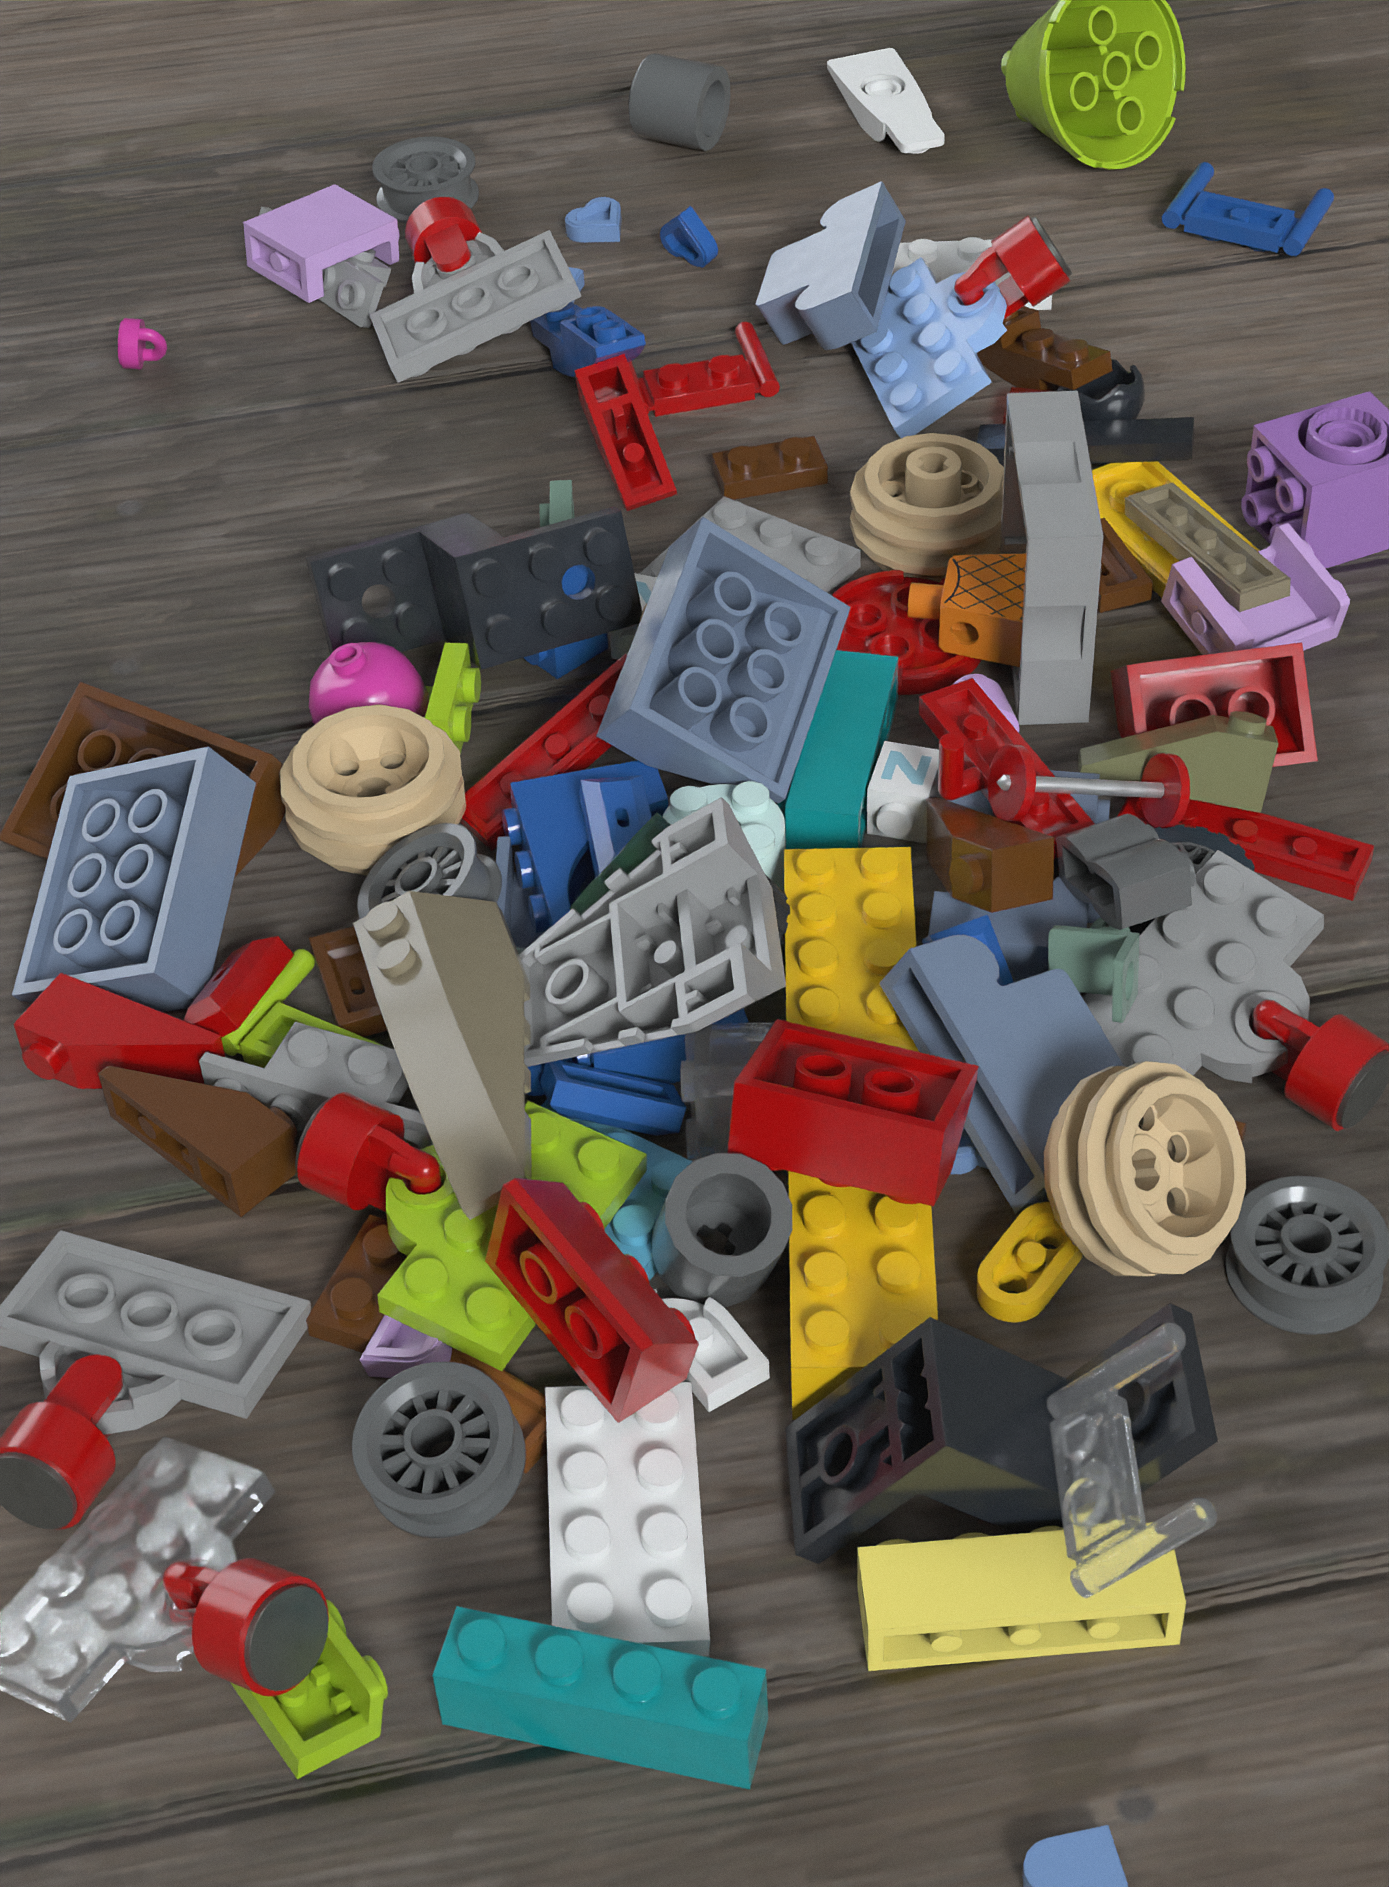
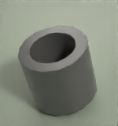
[628,53,731,151]
[652,1153,792,1308]

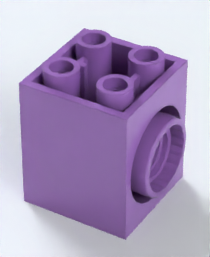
[1241,391,1389,569]

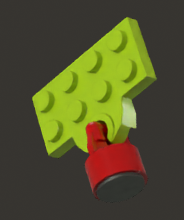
[295,1092,647,1371]

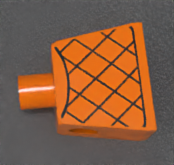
[908,554,1026,667]

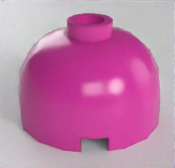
[309,642,429,725]

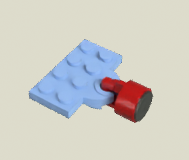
[851,215,1073,438]

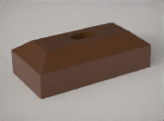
[1097,518,1153,613]
[309,926,388,1037]

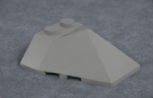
[519,797,786,1067]

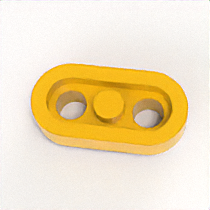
[977,1202,1083,1322]

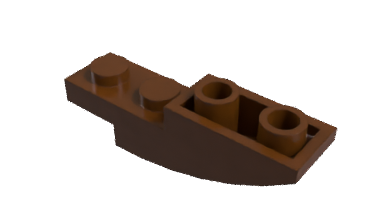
[976,306,1113,393]

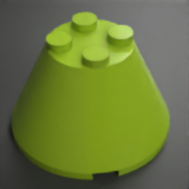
[1001,0,1186,169]

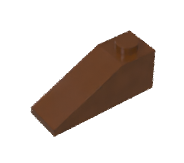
[926,797,1054,913]
[98,1066,298,1217]

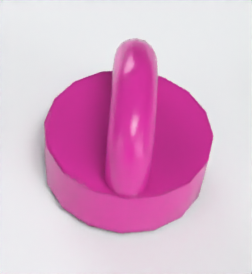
[118,318,167,369]

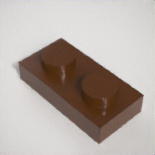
[712,436,828,500]
[306,1215,407,1353]

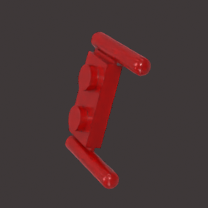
[628,322,780,417]

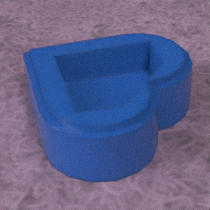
[660,206,718,267]

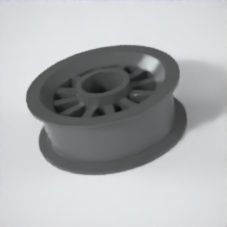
[372,137,479,223]
[357,823,502,919]
[1225,1176,1389,1335]
[352,1362,526,1538]

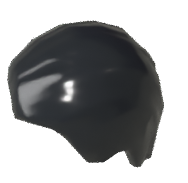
[1057,359,1145,421]

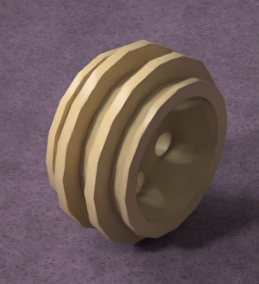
[850,433,1004,582]
[280,705,466,875]
[1044,1061,1246,1277]

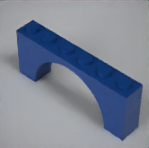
[502,760,750,1084]

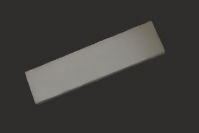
[1125,483,1291,612]

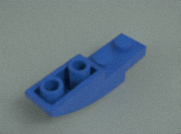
[530,302,646,377]

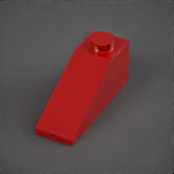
[574,354,677,511]
[13,973,225,1089]

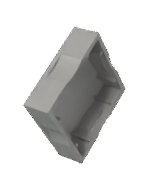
[1000,391,1103,725]

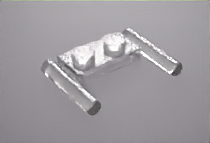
[1047,1322,1217,1598]

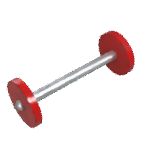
[988,744,1190,828]

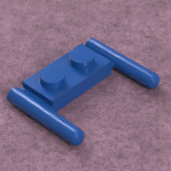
[1162,162,1334,256]

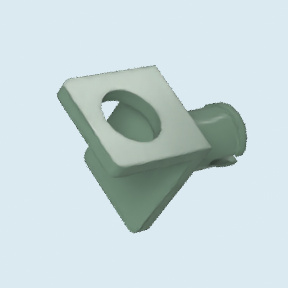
[1048,917,1139,1023]

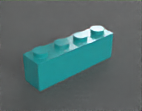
[777,650,898,849]
[432,1606,768,1790]

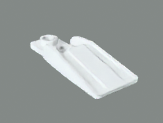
[827,48,945,154]

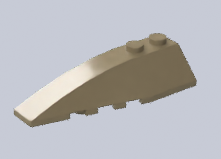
[353,891,532,1220]

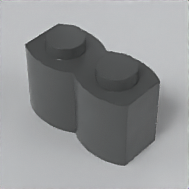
[1056,814,1195,930]

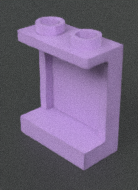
[243,184,400,303]
[1161,523,1350,655]

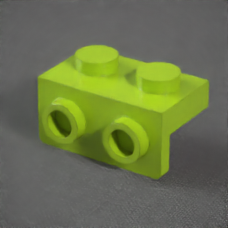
[424,643,481,754]
[230,1600,388,1779]

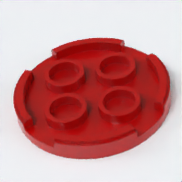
[832,570,982,695]

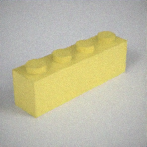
[857,1520,1186,1671]

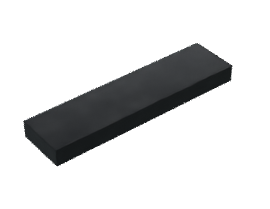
[976,417,1194,466]

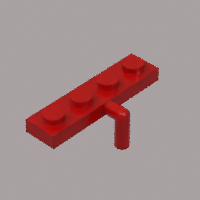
[919,678,1095,859]

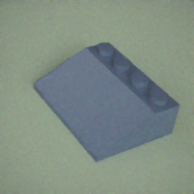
[596,517,851,803]
[12,747,256,1012]

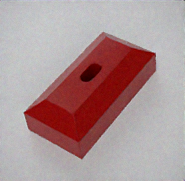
[184,936,294,1038]

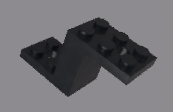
[305,507,643,670]
[785,1303,1218,1564]

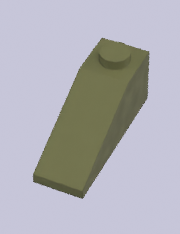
[1078,711,1279,813]

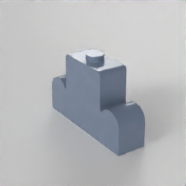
[756,181,906,350]
[879,934,1124,1214]

